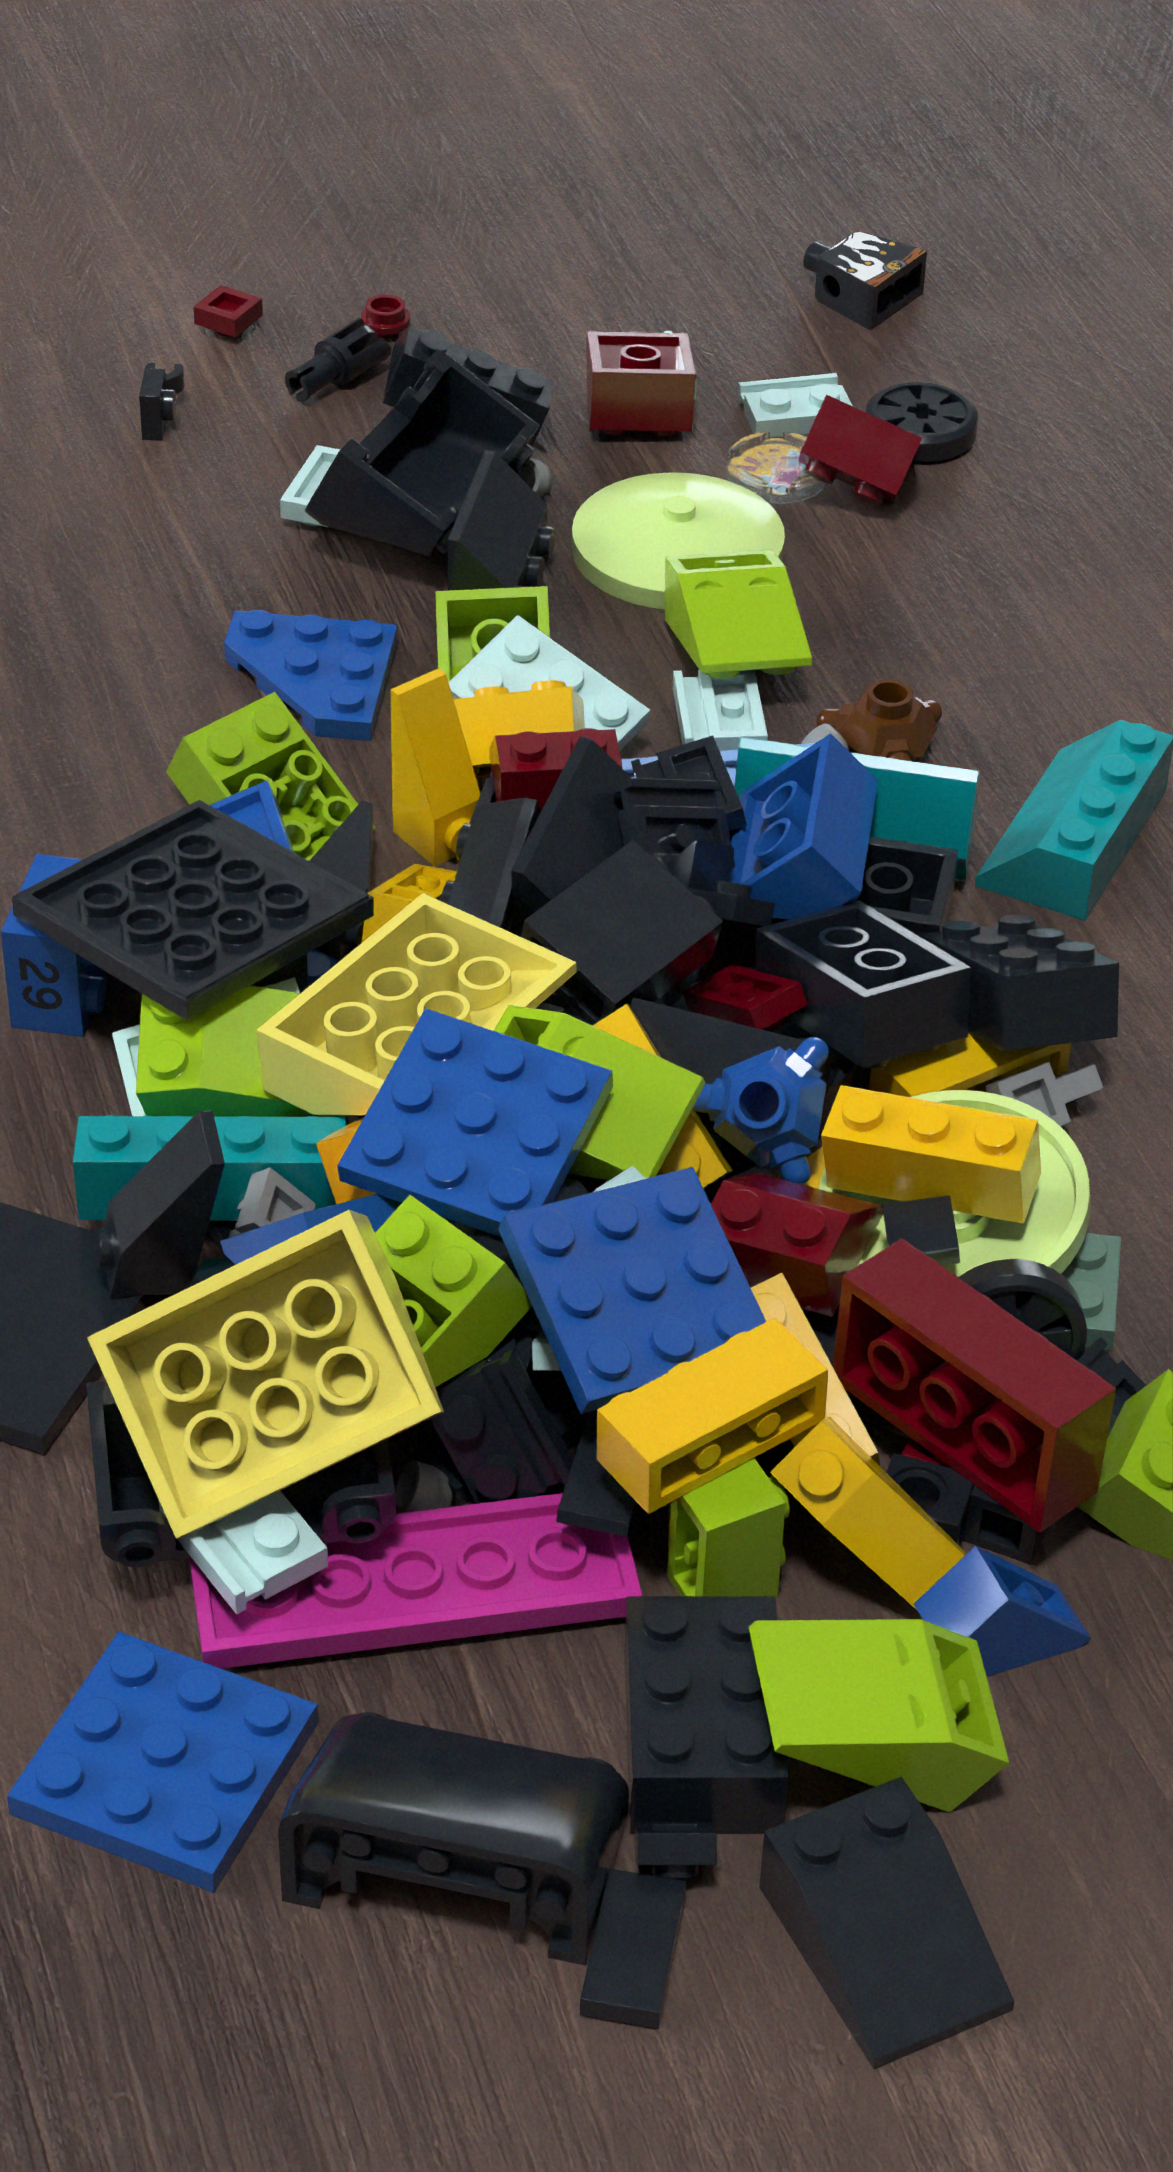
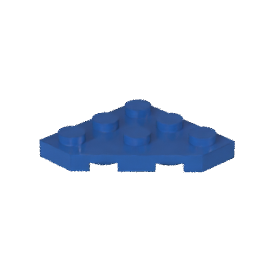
[224,610,398,741]

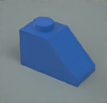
[914,1546,1091,1676]

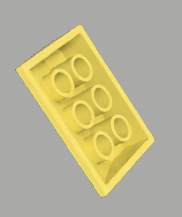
[256,893,577,1115]
[87,1210,444,1539]

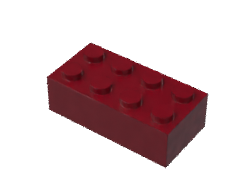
[833,1238,1116,1533]

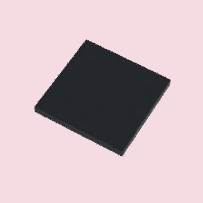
[12,800,374,1021]
[0,1202,156,1454]

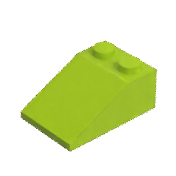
[436,586,550,682]
[136,985,346,1117]

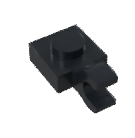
[139,363,185,441]

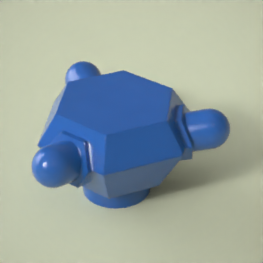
[692,1037,829,1185]

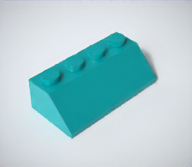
[975,720,1173,921]
[734,737,979,881]
[73,1115,350,1221]

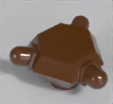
[817,679,942,762]

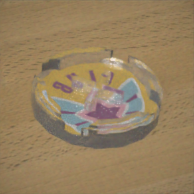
[725,432,827,504]

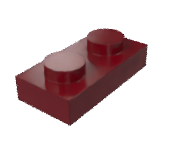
[682,965,808,1032]

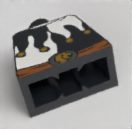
[803,231,927,330]

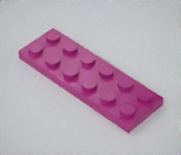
[188,1493,642,1669]

